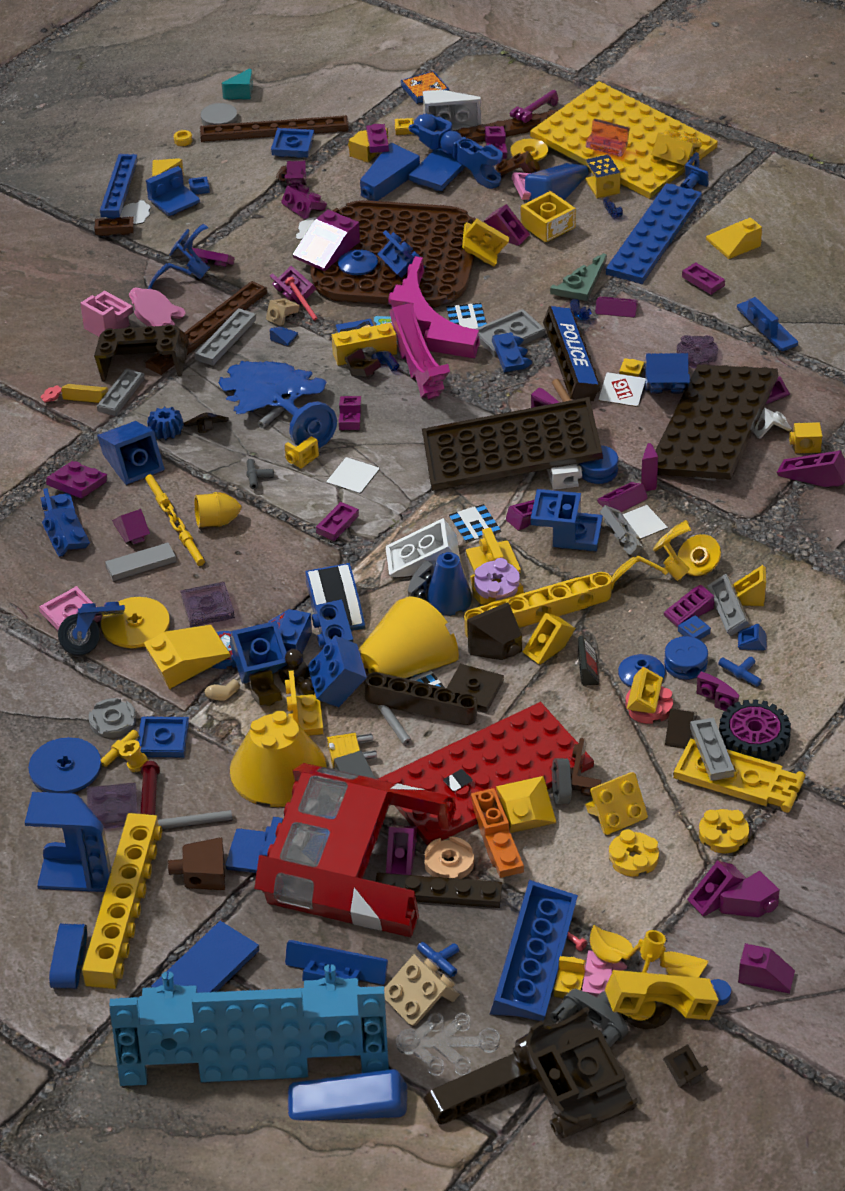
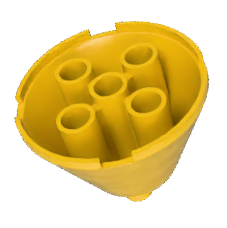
[230,711,327,807]

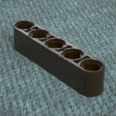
[364,672,478,725]
[423,1054,538,1124]

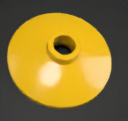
[511,139,548,161]
[678,534,721,576]

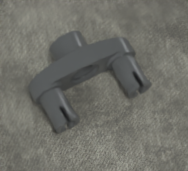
[550,989,629,1048]

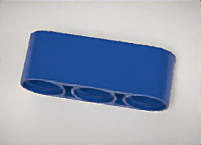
[49,923,87,989]

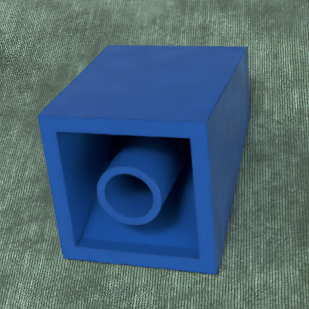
[97,421,165,485]

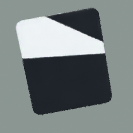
[443,769,473,791]

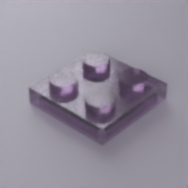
[180,582,235,628]
[87,782,138,829]

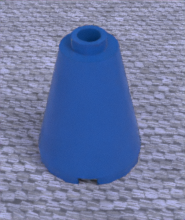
[427,552,472,616]

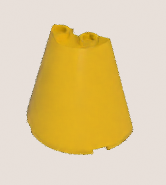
[359,596,459,678]

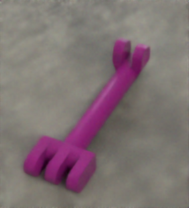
[510,90,558,123]

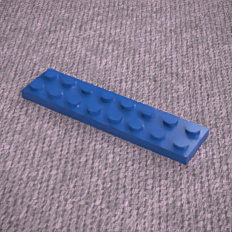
[606,183,702,284]

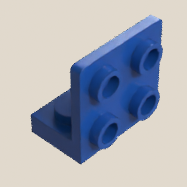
[146,166,200,216]
[225,817,283,873]

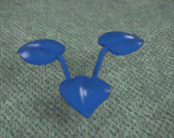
[148,224,210,289]

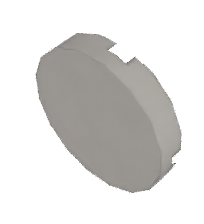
[201,103,237,125]
[89,698,136,738]

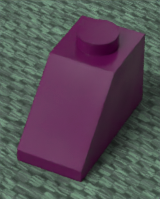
[483,204,530,246]
[112,509,150,545]
[386,825,417,875]
[687,860,746,916]
[719,870,780,918]
[738,943,795,994]

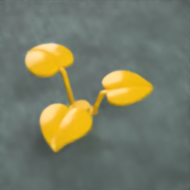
[612,520,691,590]
[590,925,708,1021]

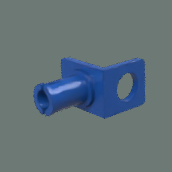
[680,152,709,189]

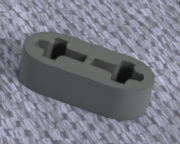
[552,758,572,804]

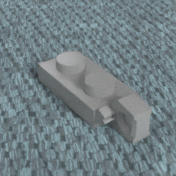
[600,505,643,557]

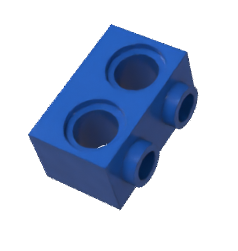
[312,599,353,648]

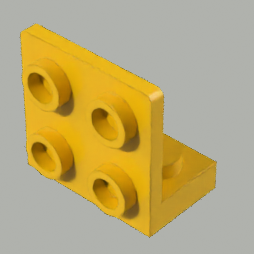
[285,670,324,736]

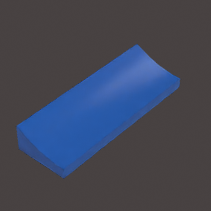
[489,880,578,1022]

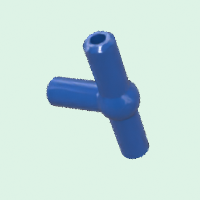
[718,657,762,687]
[417,942,459,977]

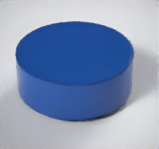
[711,979,731,1006]

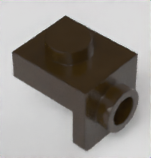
[345,348,381,378]
[249,669,282,706]
[663,1044,709,1087]

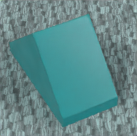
[222,68,253,100]

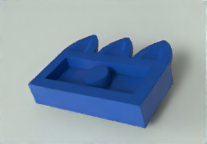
[492,332,533,372]

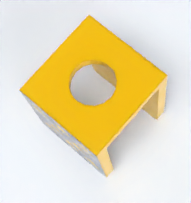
[586,155,620,198]

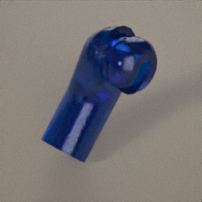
[602,197,623,219]
[570,299,592,321]
[371,351,400,371]

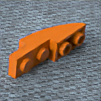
[471,788,524,878]

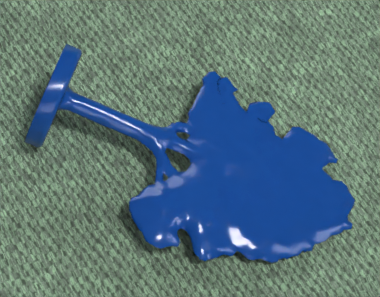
[218,361,337,449]

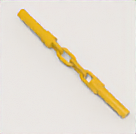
[145,474,205,566]

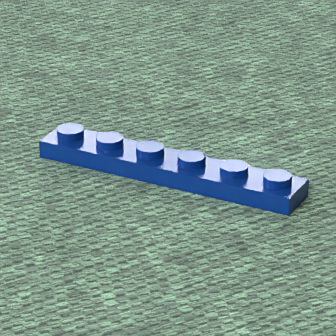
[100,154,138,219]

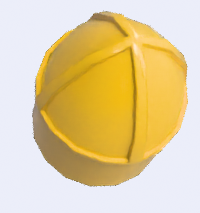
[194,492,242,528]

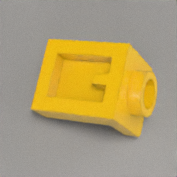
[284,436,319,469]
[554,956,585,998]

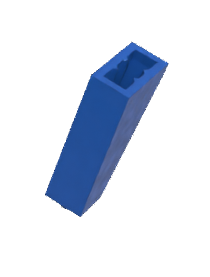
[360,142,420,201]

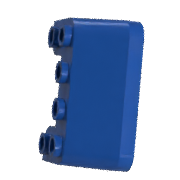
[24,792,111,892]

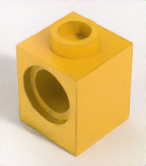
[789,422,822,453]

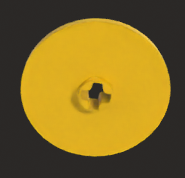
[101,597,170,648]

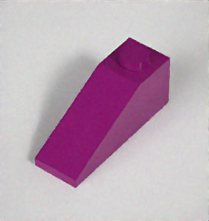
[777,450,845,487]

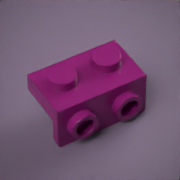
[281,184,327,219]
[270,266,316,305]

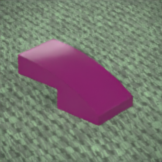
[485,126,508,159]
[339,396,361,430]

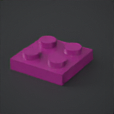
[46,461,107,498]

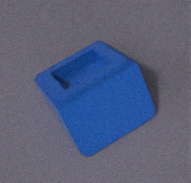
[738,623,767,650]

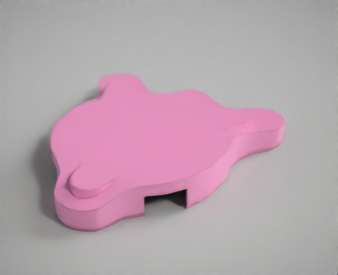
[129,288,185,326]

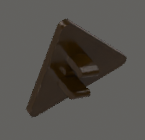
[183,412,229,433]

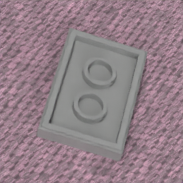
[476,309,546,357]

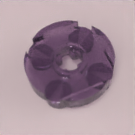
[676,335,718,368]

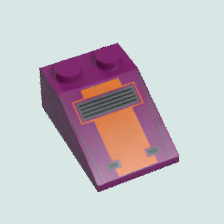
[293,210,360,271]

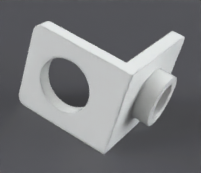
[753,408,792,439]

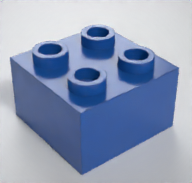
[308,635,367,707]

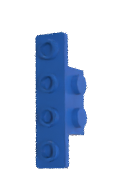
[737,297,798,351]
[285,940,388,985]

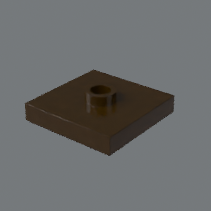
[447,663,504,713]

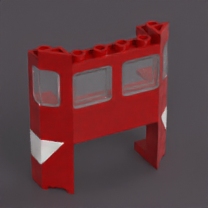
[254,763,456,938]

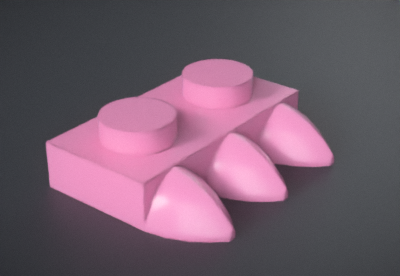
[582,950,627,997]

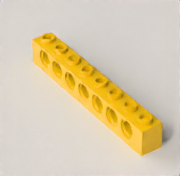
[82,813,162,989]

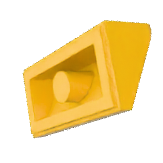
[61,384,108,403]
[627,667,663,713]

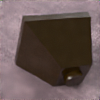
[467,602,522,660]

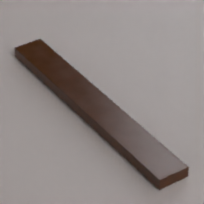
[200,115,349,142]
[145,281,267,375]

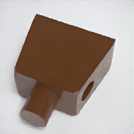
[168,837,225,890]

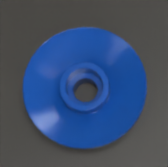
[338,249,378,275]
[618,654,665,687]

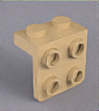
[384,954,460,1026]

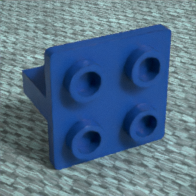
[378,230,425,278]

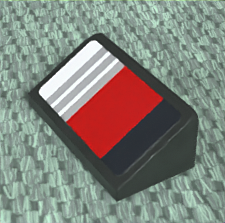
[578,636,599,685]

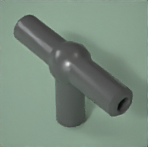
[246,458,274,489]

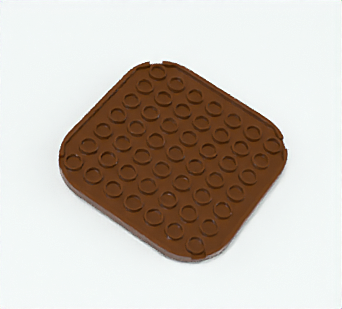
[310,200,476,308]

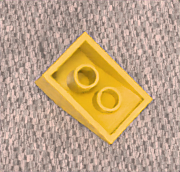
[144,625,231,689]

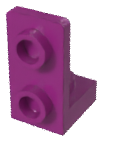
[285,161,306,186]

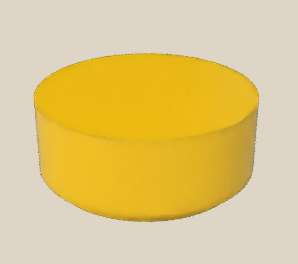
[173,130,193,146]

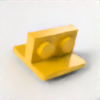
[462,219,509,266]
[466,527,521,574]
[585,772,648,835]

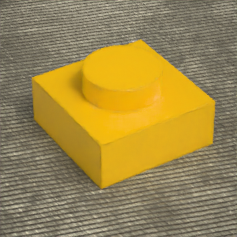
[619,358,644,377]

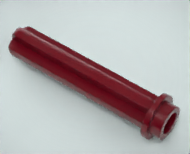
[141,761,160,815]

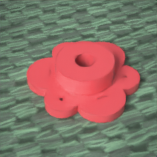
[41,385,62,402]

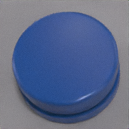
[578,445,618,484]
[664,636,708,680]

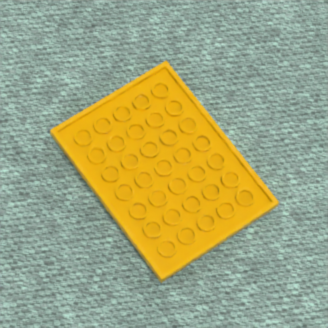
[530,81,718,199]

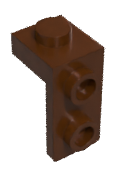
[495,151,540,176]
[570,738,603,797]

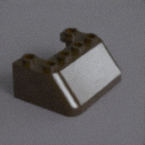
[94,325,189,381]

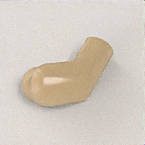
[205,679,240,701]

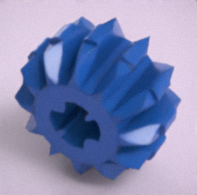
[147,406,184,440]

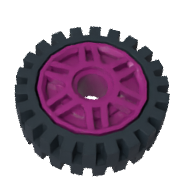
[719,699,791,762]

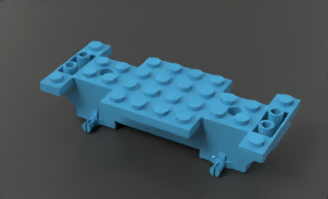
[109,964,389,1086]

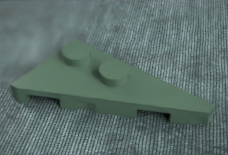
[550,253,607,301]

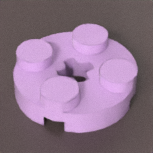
[474,558,520,601]

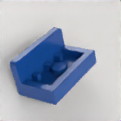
[42,508,90,556]

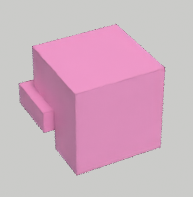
[80,291,134,337]

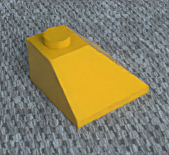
[706,217,762,259]
[496,776,556,833]

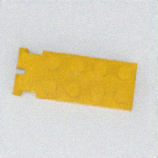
[673,738,806,813]

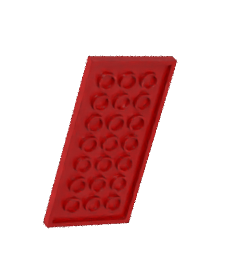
[378,702,594,846]

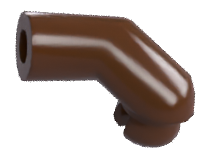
[276,165,287,181]

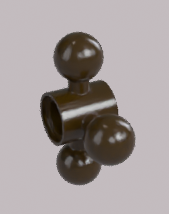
[279,649,315,695]

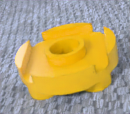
[699,809,749,854]
[609,829,659,877]

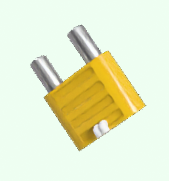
[327,733,377,768]

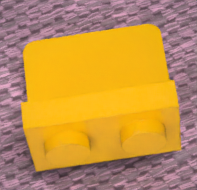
[651,130,702,166]

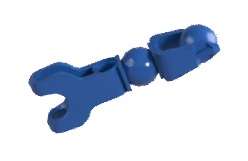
[409,114,503,189]

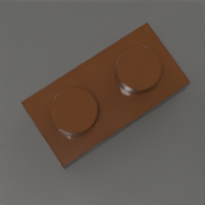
[94,217,134,236]

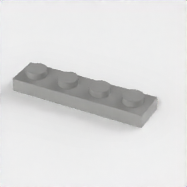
[195,308,256,366]

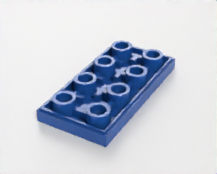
[409,149,465,191]
[151,920,260,993]

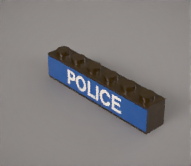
[543,306,601,401]

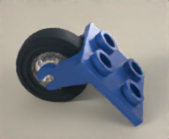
[58,602,125,655]

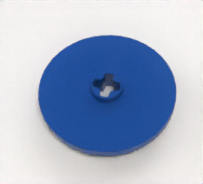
[28,737,101,794]

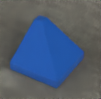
[269,327,298,346]

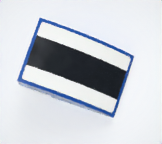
[305,563,365,634]

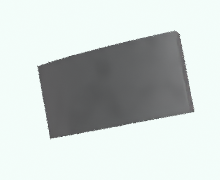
[408,561,433,600]

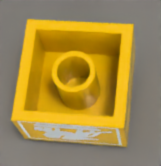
[521,191,576,242]

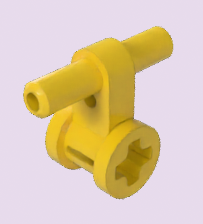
[100,730,149,772]

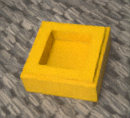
[395,118,413,135]

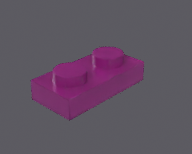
[366,124,389,153]
[191,248,235,267]
[682,262,725,294]
[316,502,359,541]

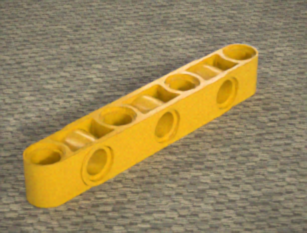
[464,572,612,638]

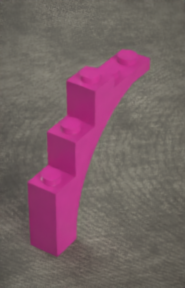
[388,256,480,359]
[389,303,450,399]

